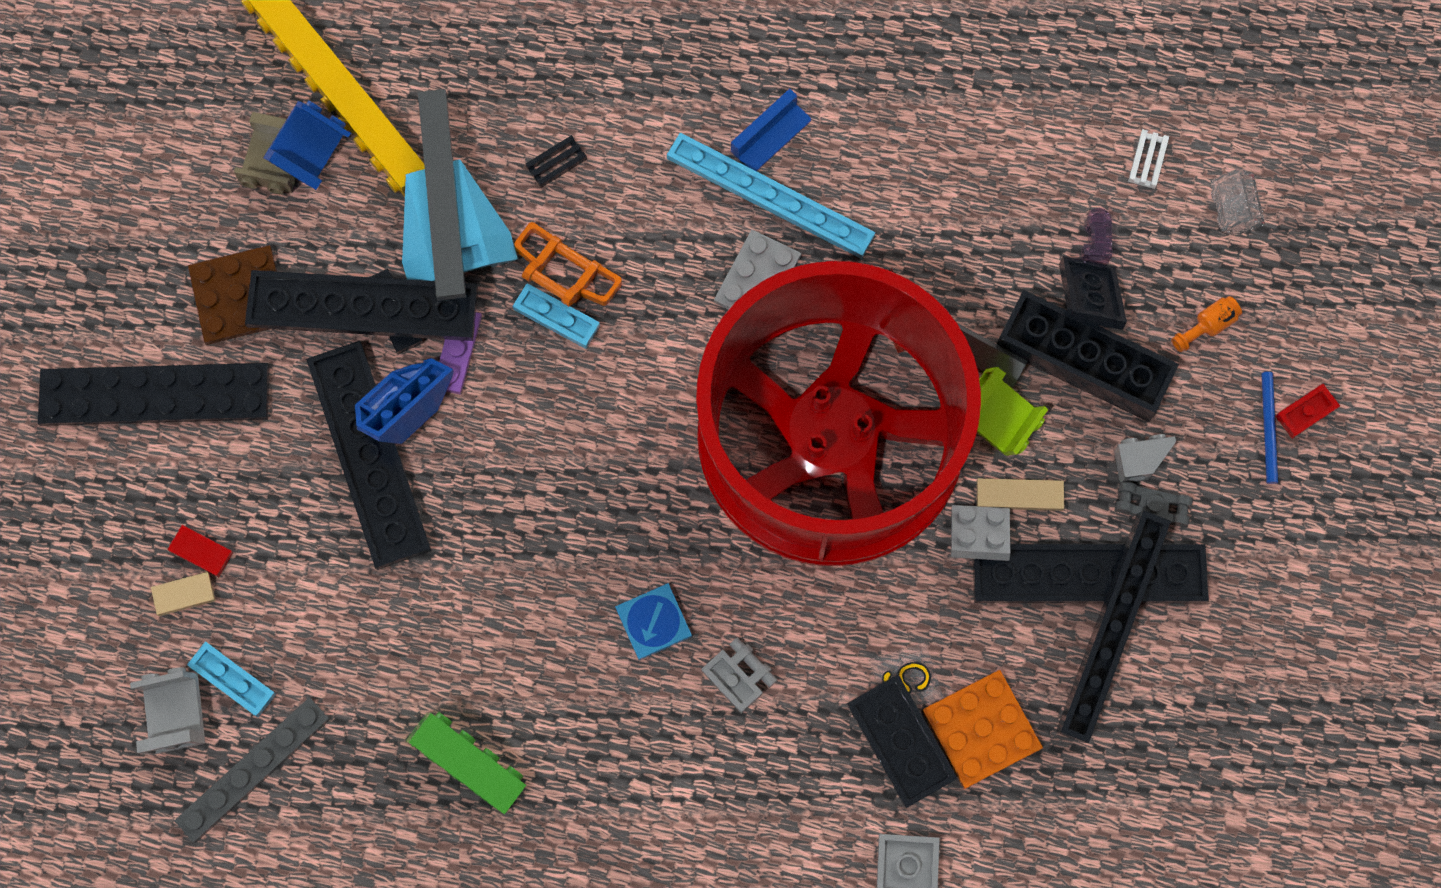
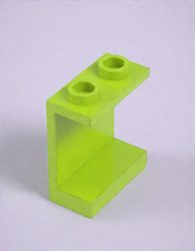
[977,367,1048,456]

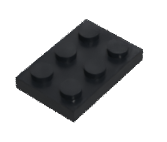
[1059,256,1127,330]

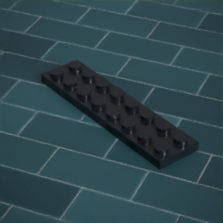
[245,270,478,341]
[306,341,432,570]
[38,363,269,426]
[973,544,1209,604]

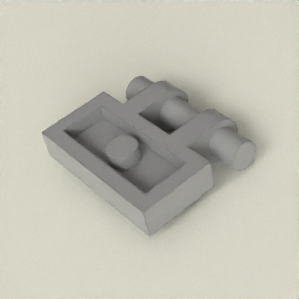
[701,637,777,714]

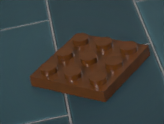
[188,245,277,345]

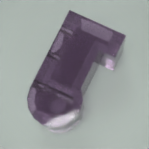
[1080,208,1112,264]

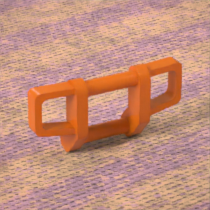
[514,222,622,307]

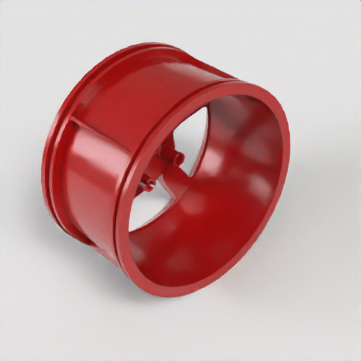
[696,261,981,566]

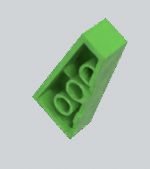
[405,712,526,814]

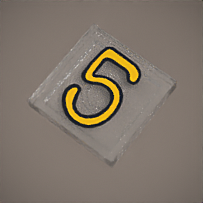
[869,643,944,707]

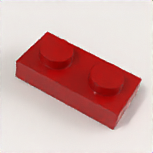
[1275,384,1340,439]

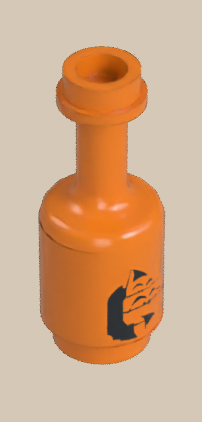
[1171,296,1242,352]

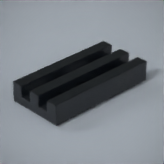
[525,135,587,188]

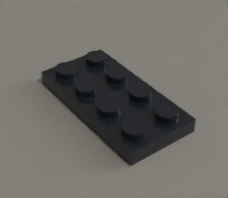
[846,674,958,808]

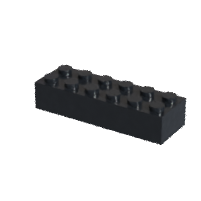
[997,290,1179,422]

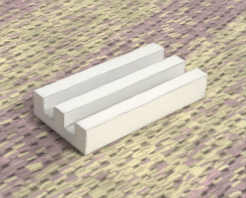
[1128,129,1169,189]

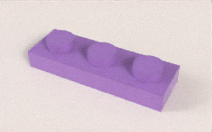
[439,312,482,395]

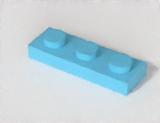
[513,283,600,349]
[187,641,276,718]

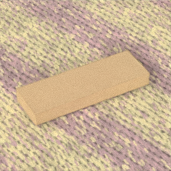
[977,478,1064,511]

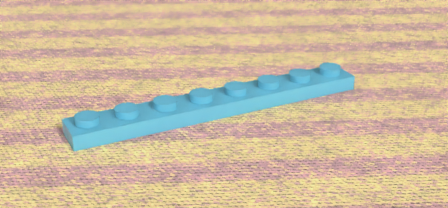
[667,133,875,259]

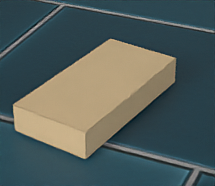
[151,572,216,616]

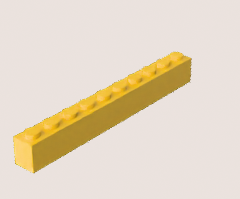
[241,0,425,197]

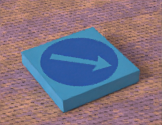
[615,583,692,660]

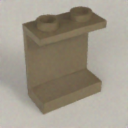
[234,112,296,195]

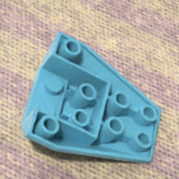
[402,159,518,281]

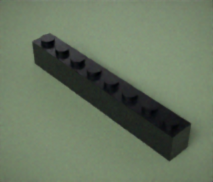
[1056,510,1171,743]

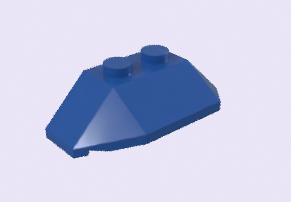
[355,358,454,444]

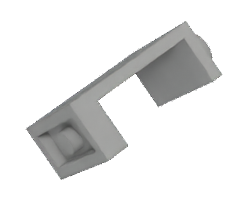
[130,667,205,755]

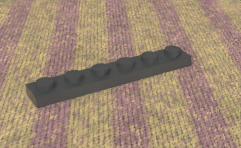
[174,697,330,843]

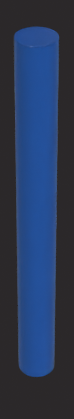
[1261,372,1278,484]

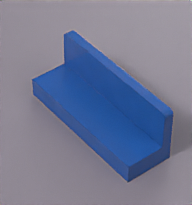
[731,89,811,171]

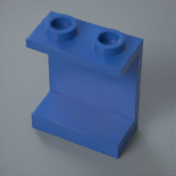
[263,100,351,190]

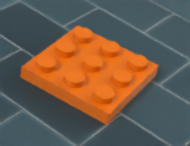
[922,670,1043,789]

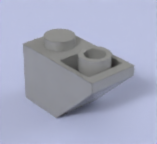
[1114,434,1176,483]

